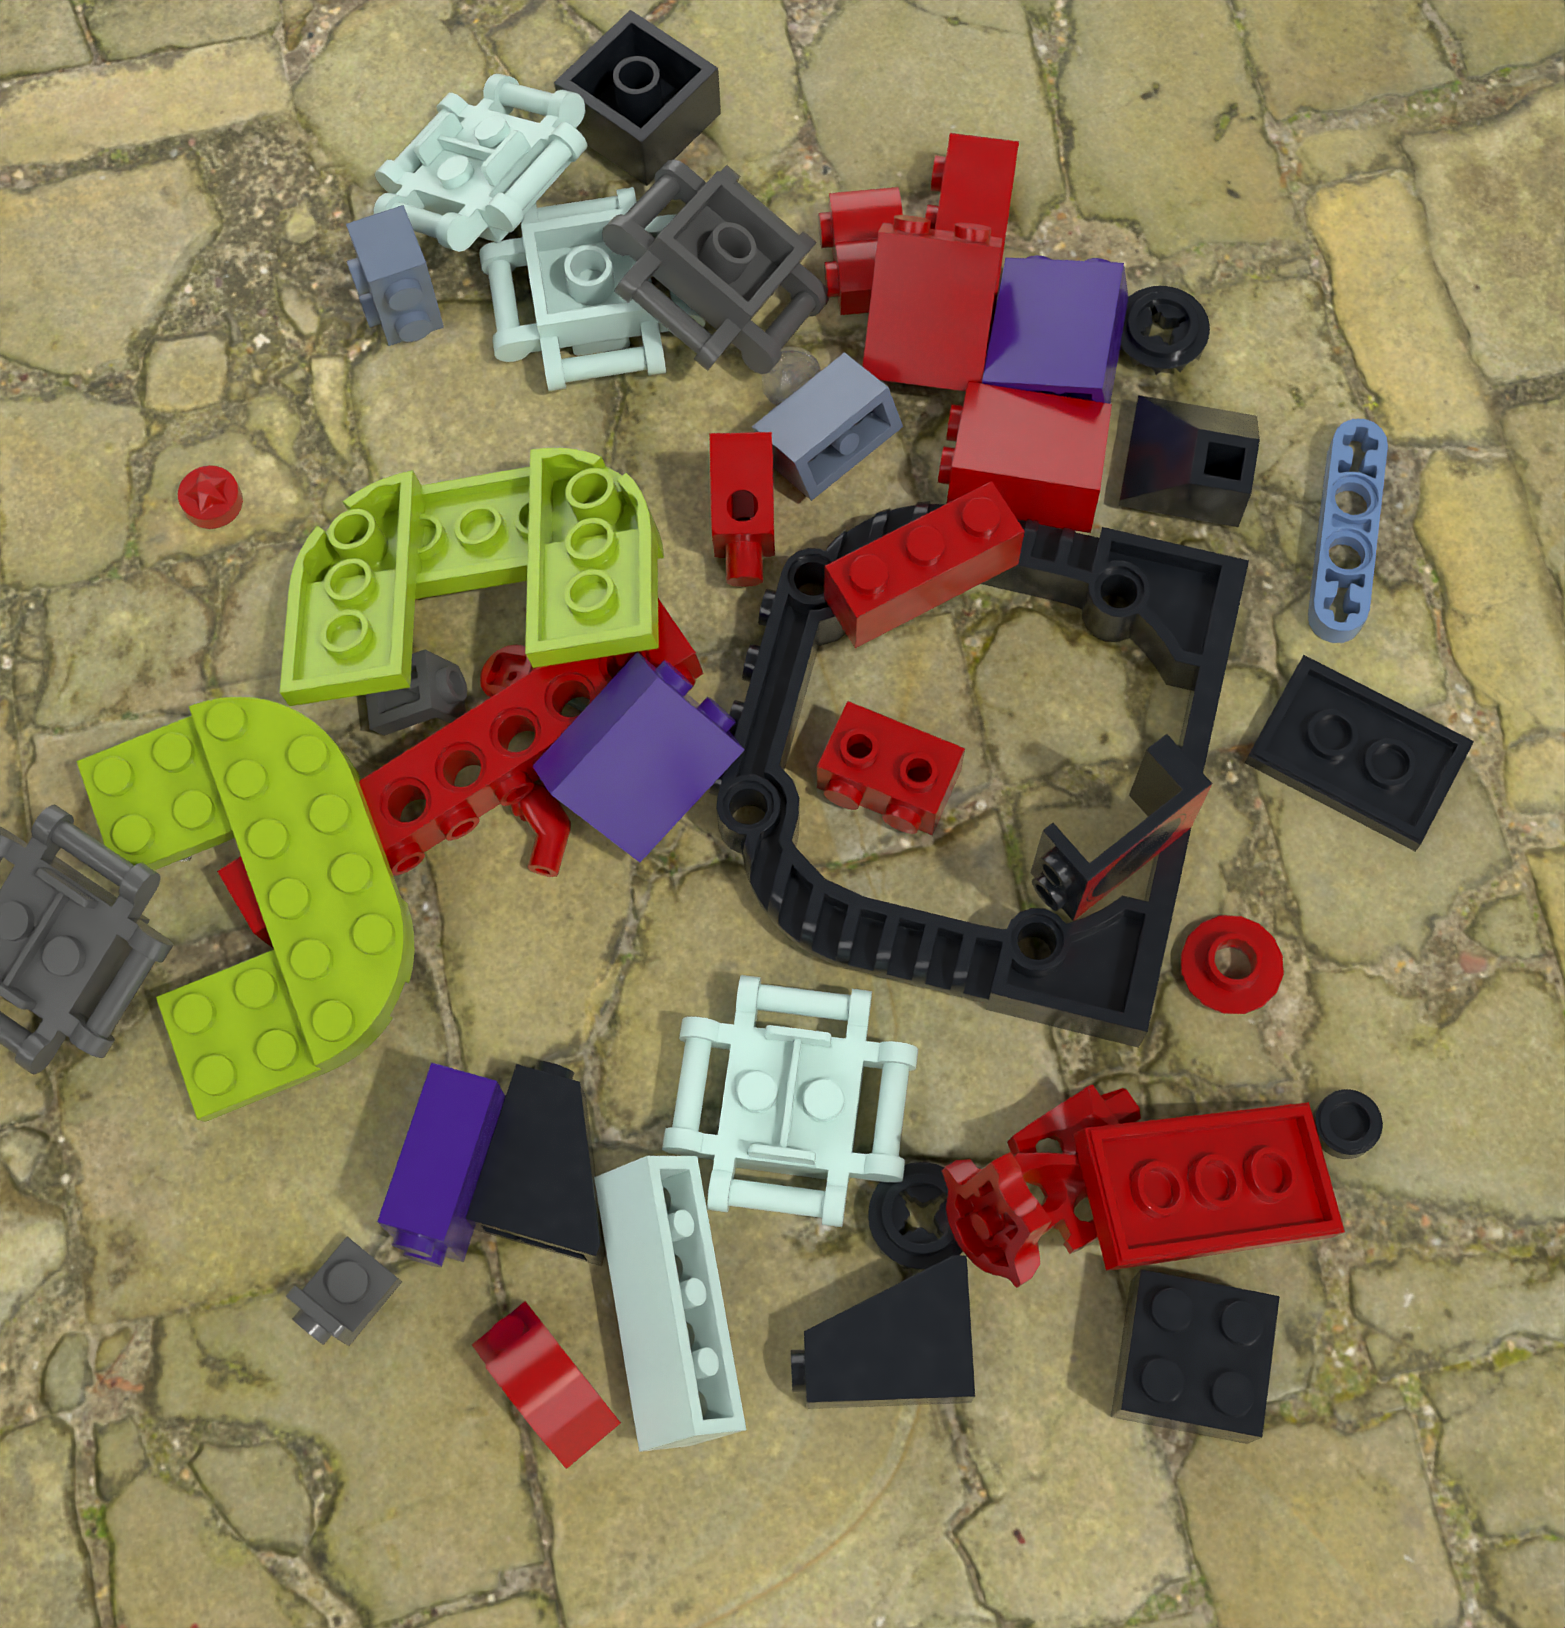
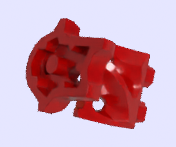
[942,1085,1141,1288]

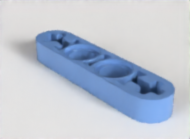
[1308,419,1388,643]

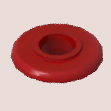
[1181,915,1284,1014]

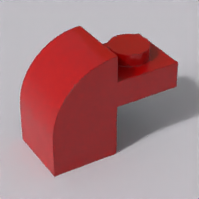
[472,1301,621,1469]

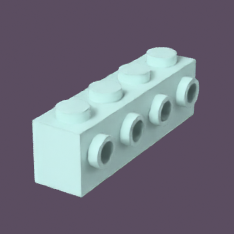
[594,1156,746,1452]

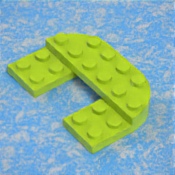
[279,448,664,706]
[76,697,415,1122]

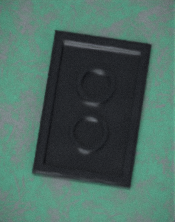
[1245,654,1474,852]

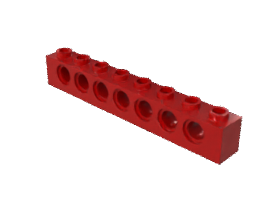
[217,598,704,949]

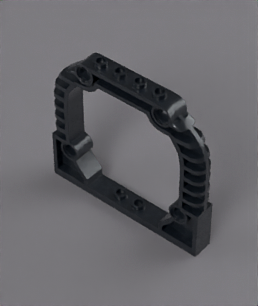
[709,501,1249,1048]

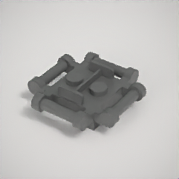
[602,159,829,374]
[0,805,174,1075]

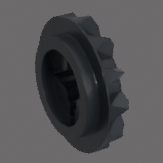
[1120,286,1210,375]
[868,1162,963,1269]

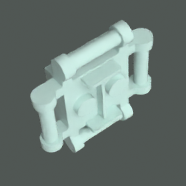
[374,74,587,252]
[479,187,705,391]
[662,975,918,1227]

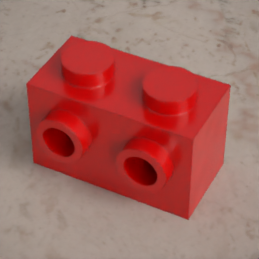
[817,701,965,836]

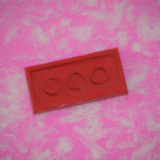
[1073,1102,1345,1271]

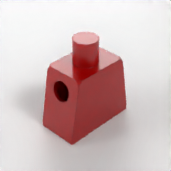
[709,432,775,587]

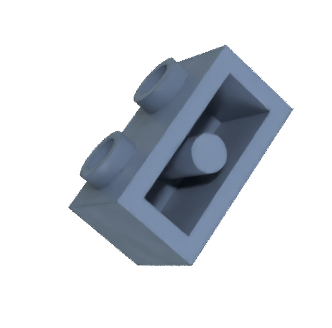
[346,205,444,346]
[752,352,903,501]

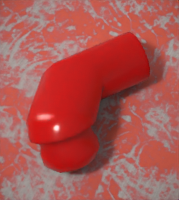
[511,783,571,877]

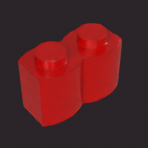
[818,187,903,315]

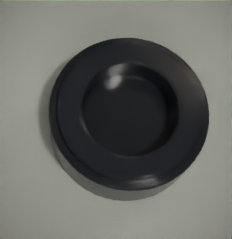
[1313,1089,1383,1159]

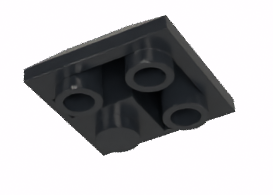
[1118,395,1260,527]

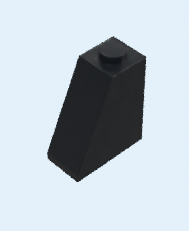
[465,1061,606,1266]
[791,1255,975,1409]

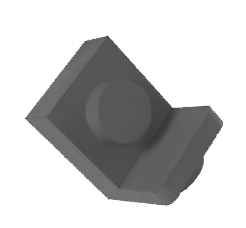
[366,649,467,736]
[286,1236,402,1346]

